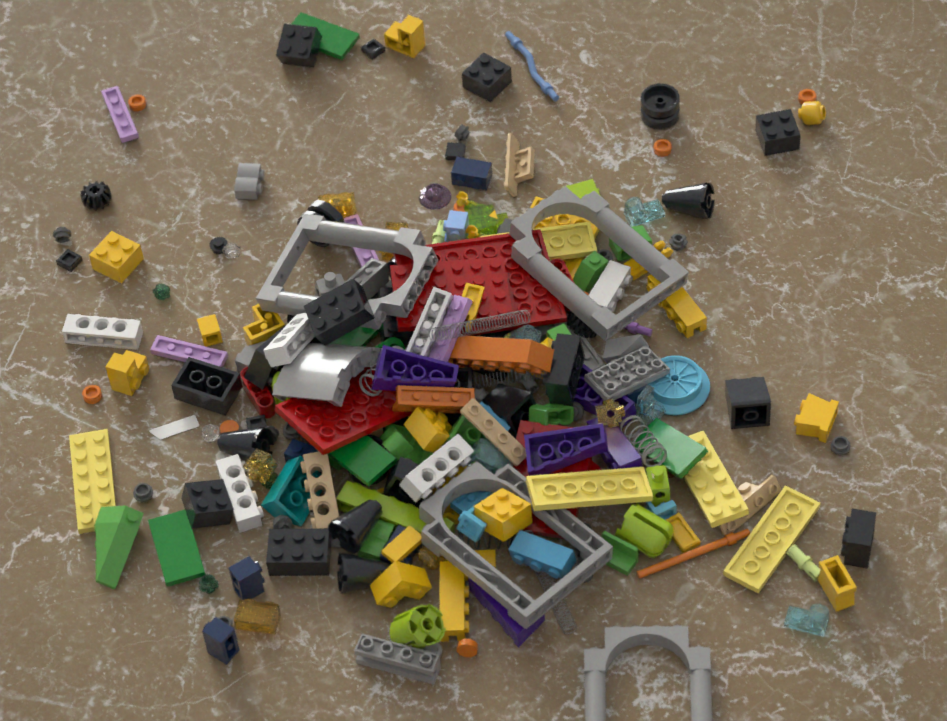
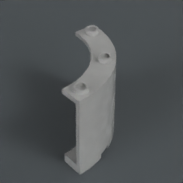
[272,343,381,407]

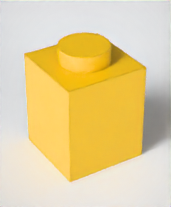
[197,314,223,347]

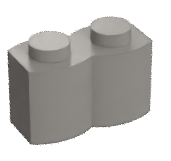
[234,163,265,200]

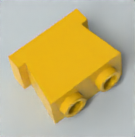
[794,393,839,443]
[818,555,856,612]

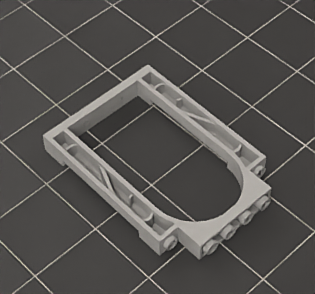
[509,186,689,341]
[256,214,438,330]
[419,461,613,629]
[584,625,713,721]

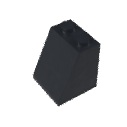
[725,377,771,429]
[482,383,537,439]

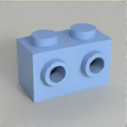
[443,210,469,242]

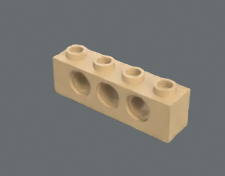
[300,452,339,529]

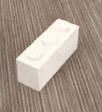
[589,260,632,312]

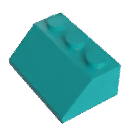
[261,456,323,527]

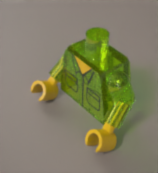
[456,191,508,239]

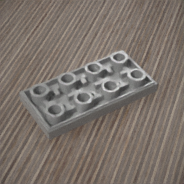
[584,345,670,404]

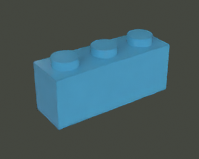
[508,530,576,579]

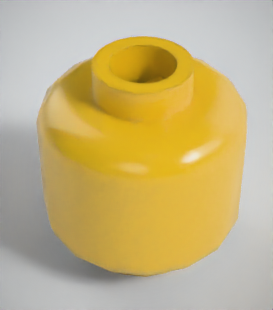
[798,101,826,125]

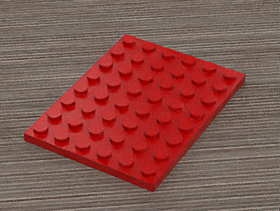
[393,229,567,336]

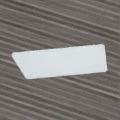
[149,415,199,440]

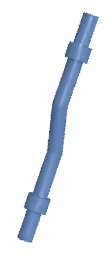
[505,31,559,101]

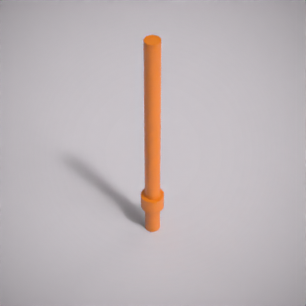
[636,528,750,579]

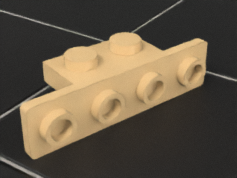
[504,133,535,197]
[460,398,526,466]
[719,475,781,536]

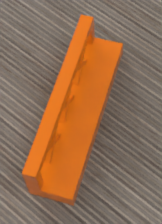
[393,385,475,414]

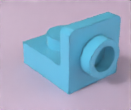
[646,500,677,519]
[456,507,487,542]

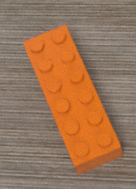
[448,336,554,375]

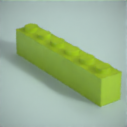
[336,481,455,534]

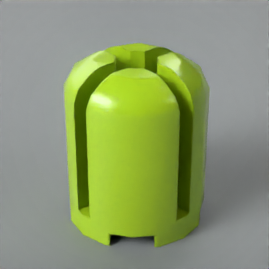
[615,503,674,558]
[389,604,446,649]

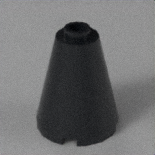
[662,183,715,220]
[217,427,274,466]
[328,499,383,554]
[337,553,390,594]

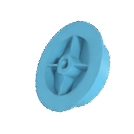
[645,356,710,415]

